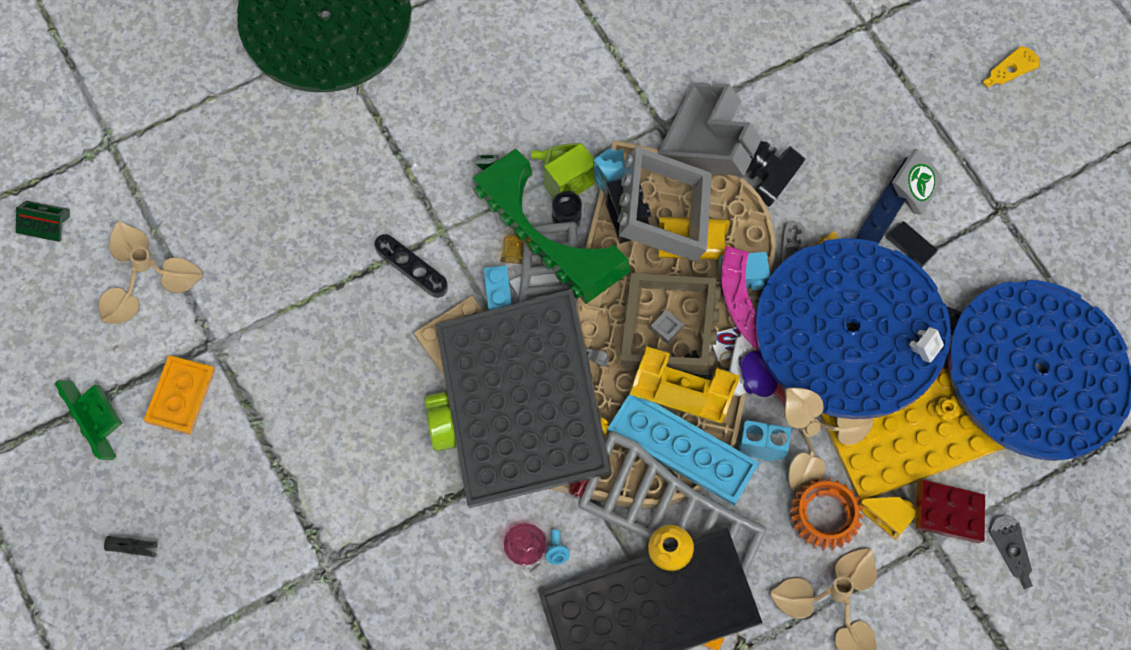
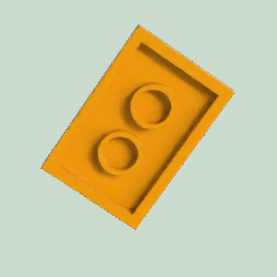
[143,355,215,435]

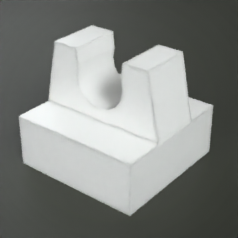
[909,327,944,363]

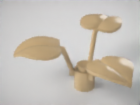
[99,221,203,324]
[784,387,874,492]
[770,548,877,650]

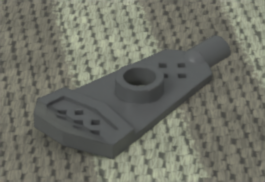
[989,515,1033,589]

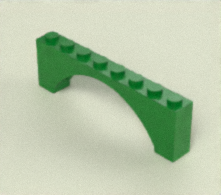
[472,148,631,304]

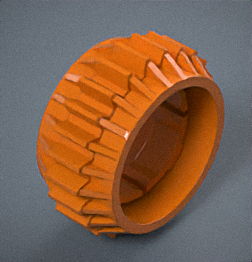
[789,478,863,551]

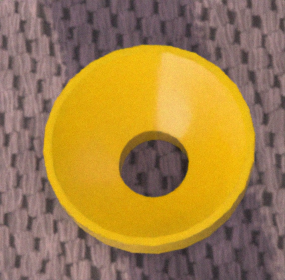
[648,525,694,571]

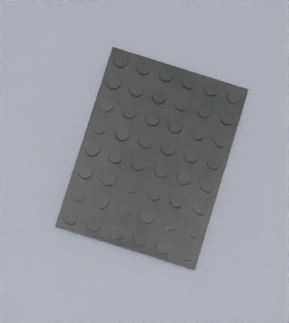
[436,289,612,508]

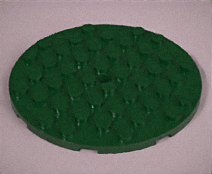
[237,0,412,92]

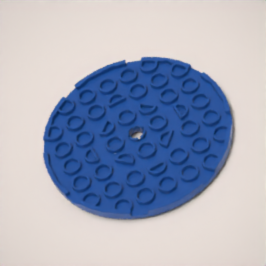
[756,238,951,419]
[948,280,1131,461]

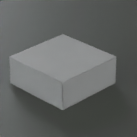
[650,310,684,344]

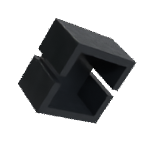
[605,179,651,244]

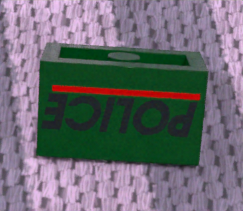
[16,200,70,242]

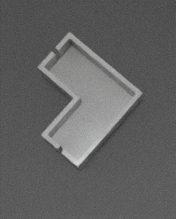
[657,82,762,177]

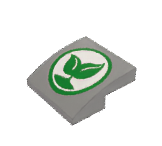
[892,149,943,215]

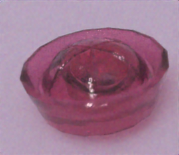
[503,523,547,566]

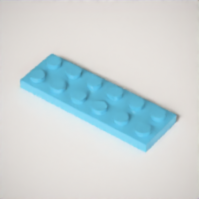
[607,395,759,506]

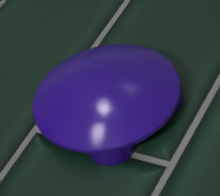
[739,351,778,397]

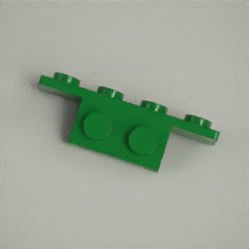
[55,380,122,460]

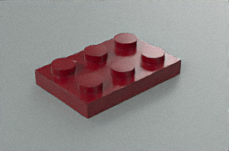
[915,479,986,544]

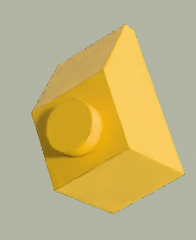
[860,497,916,540]

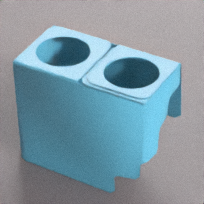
[594,148,625,195]
[737,420,791,462]

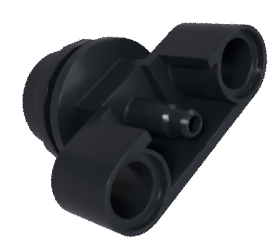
[746,141,806,207]

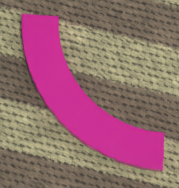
[721,246,760,352]

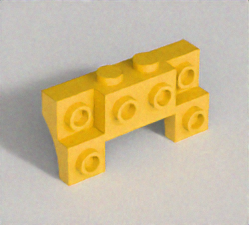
[629,346,740,423]

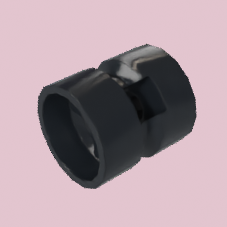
[552,191,582,232]

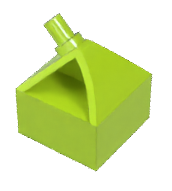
[531,143,596,199]

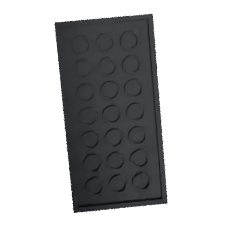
[538,528,763,650]

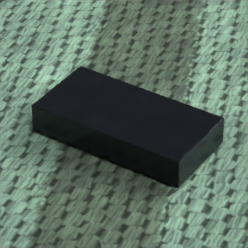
[887,221,938,268]

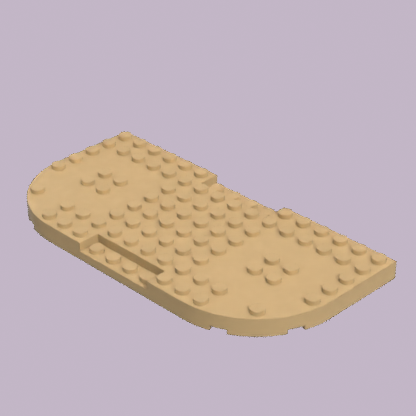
[549,140,776,509]

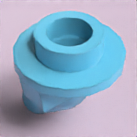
[545,530,570,565]

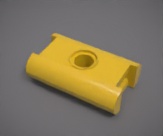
[658,217,730,260]

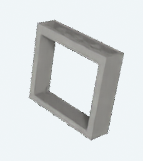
[617,146,712,262]

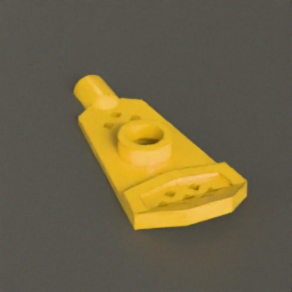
[983,46,1040,88]

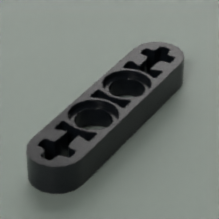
[374,234,448,298]

